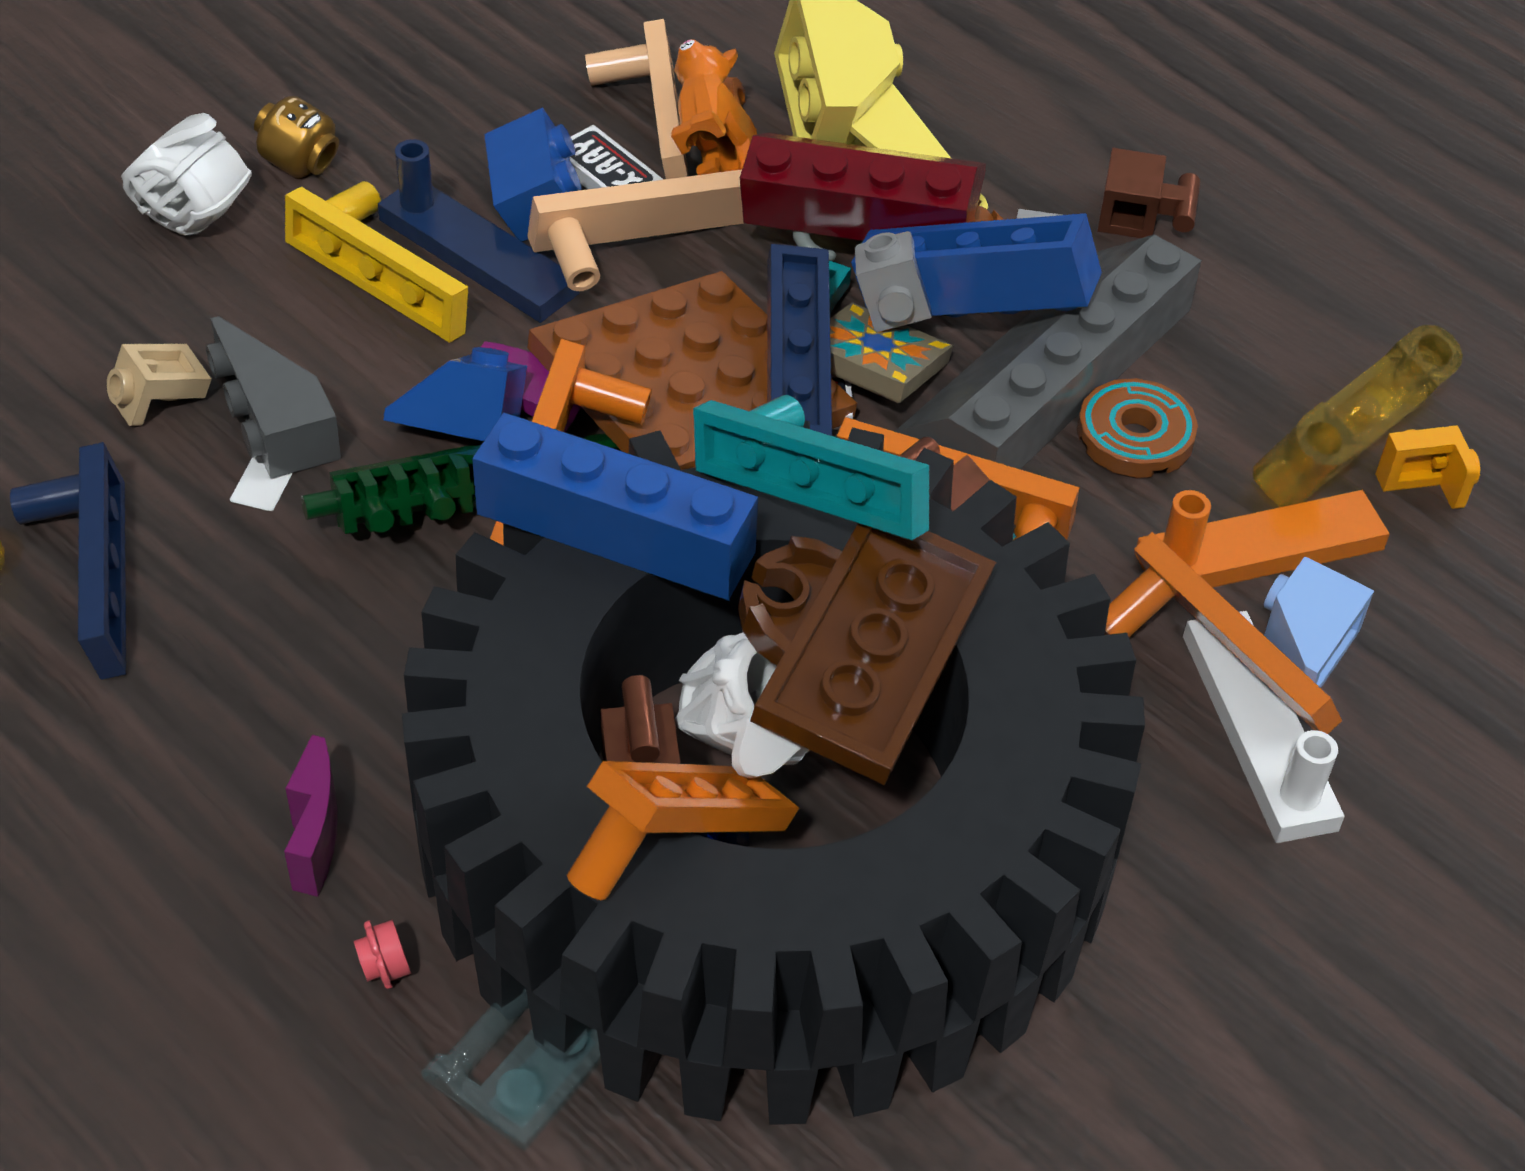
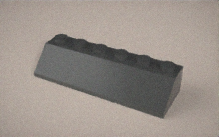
[895,234,1202,469]

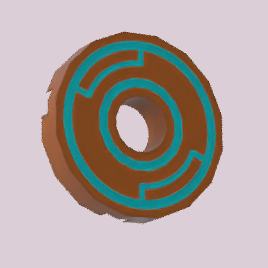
[1077,378,1198,478]

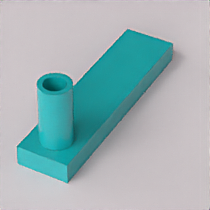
[693,395,929,540]

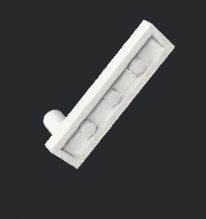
[1183,611,1345,843]

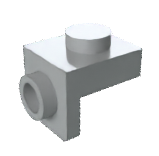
[855,231,932,332]

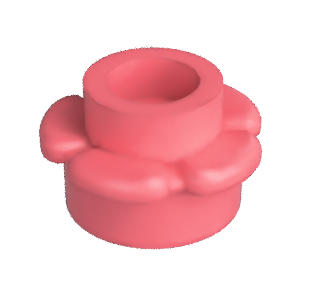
[354,919,411,989]

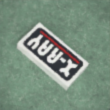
[570,125,663,189]

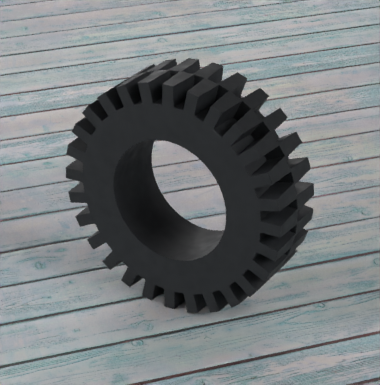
[402,421,1145,1125]

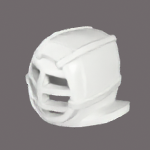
[121,113,252,235]
[674,633,810,778]

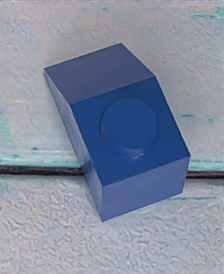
[383,347,527,441]

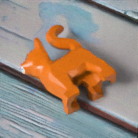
[671,39,757,175]

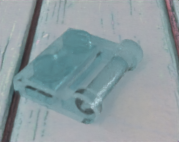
[421,988,601,1151]

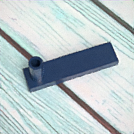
[378,139,579,323]
[767,244,832,436]
[10,442,126,680]

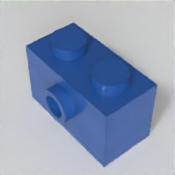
[484,107,581,241]

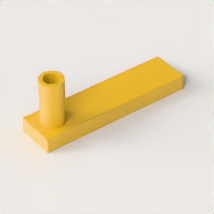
[285,181,468,343]

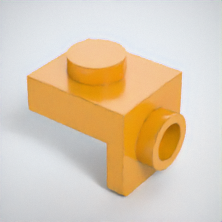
[1375,425,1480,509]

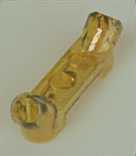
[1253,325,1463,507]

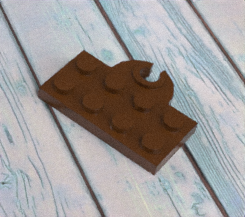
[738,523,996,785]

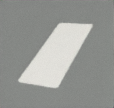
[230,456,293,511]

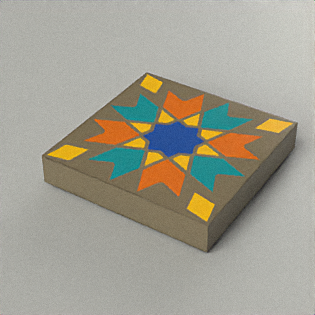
[830,302,953,403]

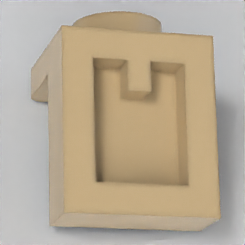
[107,344,212,426]

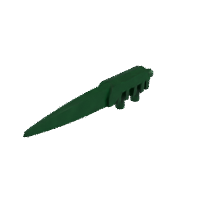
[301,433,621,534]

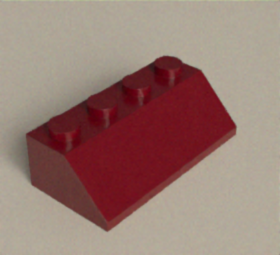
[740,133,986,241]

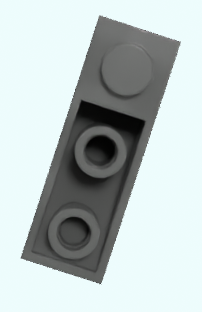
[205,316,341,479]

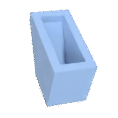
[1264,557,1374,688]

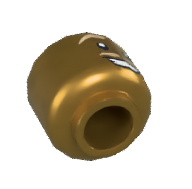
[254,96,339,178]

